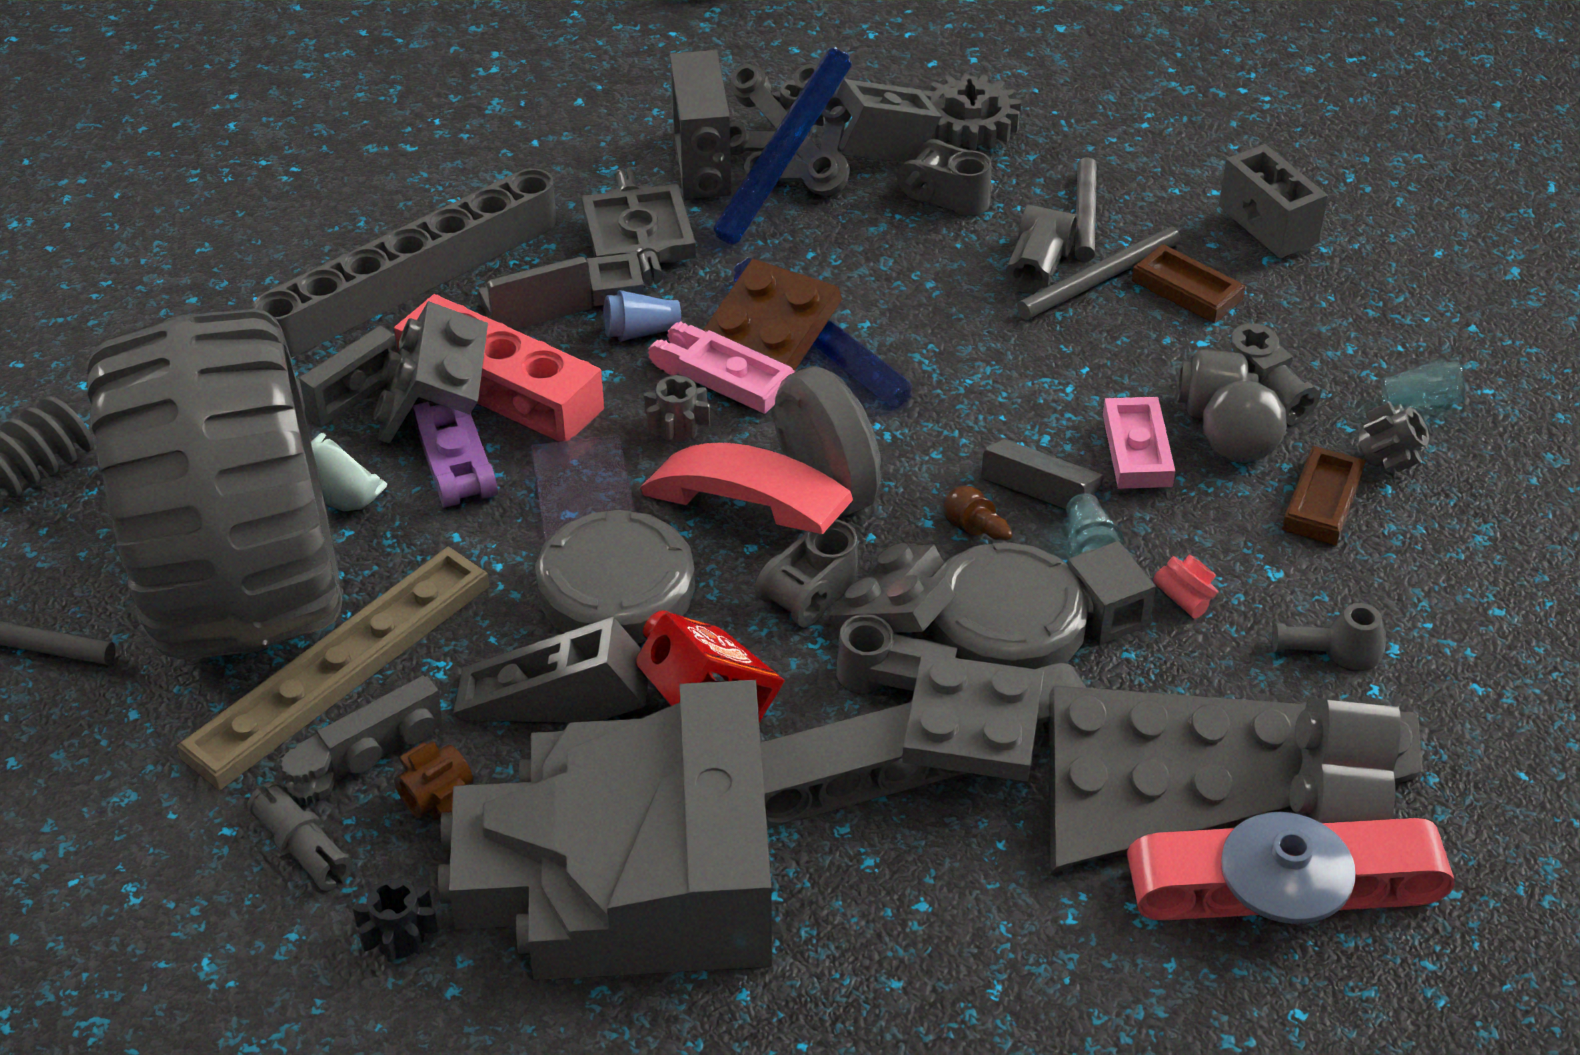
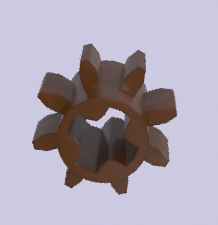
[394,741,474,820]

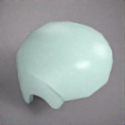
[311,433,387,511]

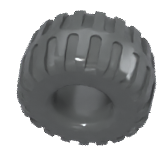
[87,309,343,660]

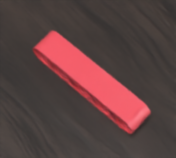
[1127,818,1455,920]

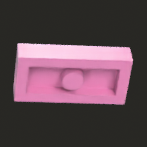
[1103,397,1175,489]

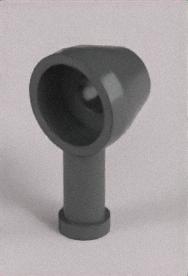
[1272,603,1386,670]

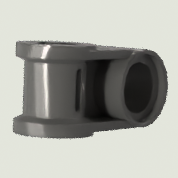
[896,139,992,216]
[755,520,858,628]

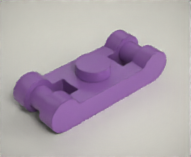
[412,402,498,508]

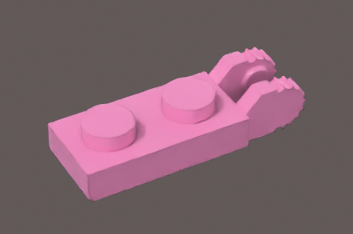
[647,321,795,414]

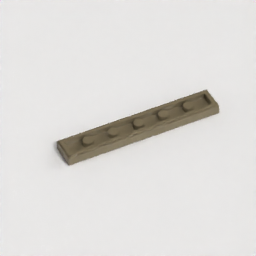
[177,546,490,791]

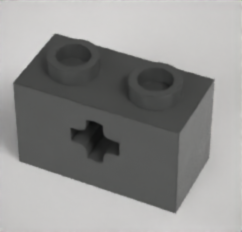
[1219,144,1328,258]

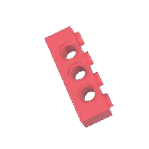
[394,294,604,445]

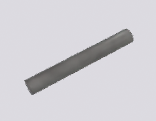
[1075,157,1097,262]

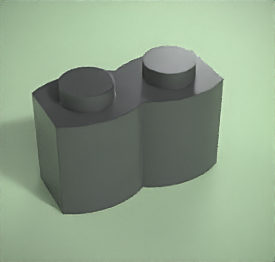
[1289,698,1401,823]

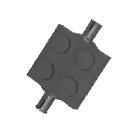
[582,167,696,285]

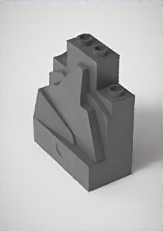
[438,680,772,980]

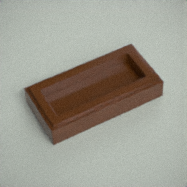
[1132,244,1246,324]
[1282,446,1366,546]

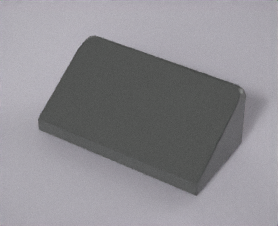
[981,439,1104,515]

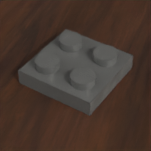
[902,654,1044,781]

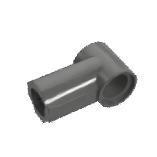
[1007,204,1078,294]
[836,614,958,694]

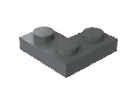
[829,543,955,634]

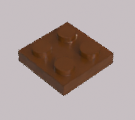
[703,258,842,371]

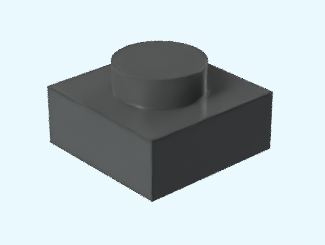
[587,253,644,306]

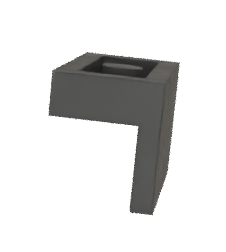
[836,79,942,162]
[478,256,592,330]
[296,326,397,427]

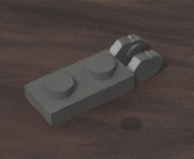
[279,675,443,806]

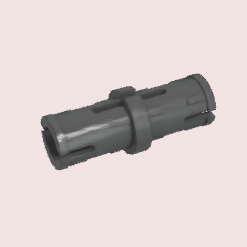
[247,781,353,891]

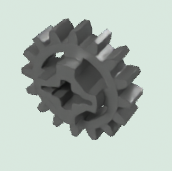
[923,73,1021,151]

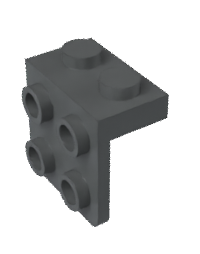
[373,301,488,444]

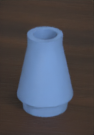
[603,290,681,342]

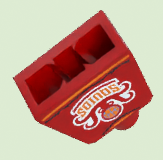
[636,610,785,723]

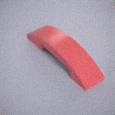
[640,443,853,534]

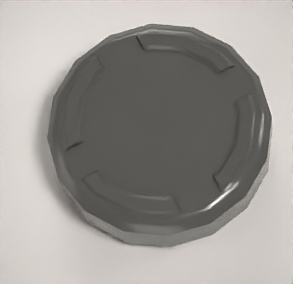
[774,365,881,519]
[535,510,695,643]
[929,542,1090,669]

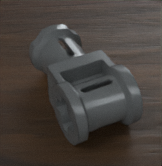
[1230,323,1321,425]

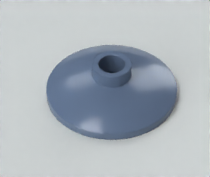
[1221,812,1356,924]

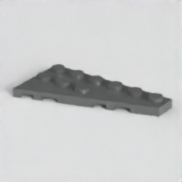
[1049,685,1423,874]

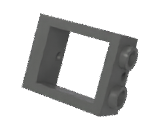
[670,50,731,199]

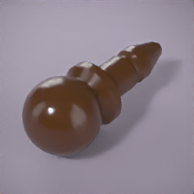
[943,485,1012,541]

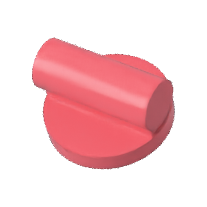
[1153,554,1218,618]

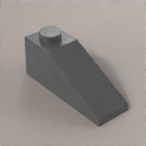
[453,616,649,723]

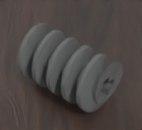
[0,396,94,508]

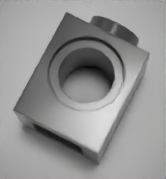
[1068,541,1156,645]

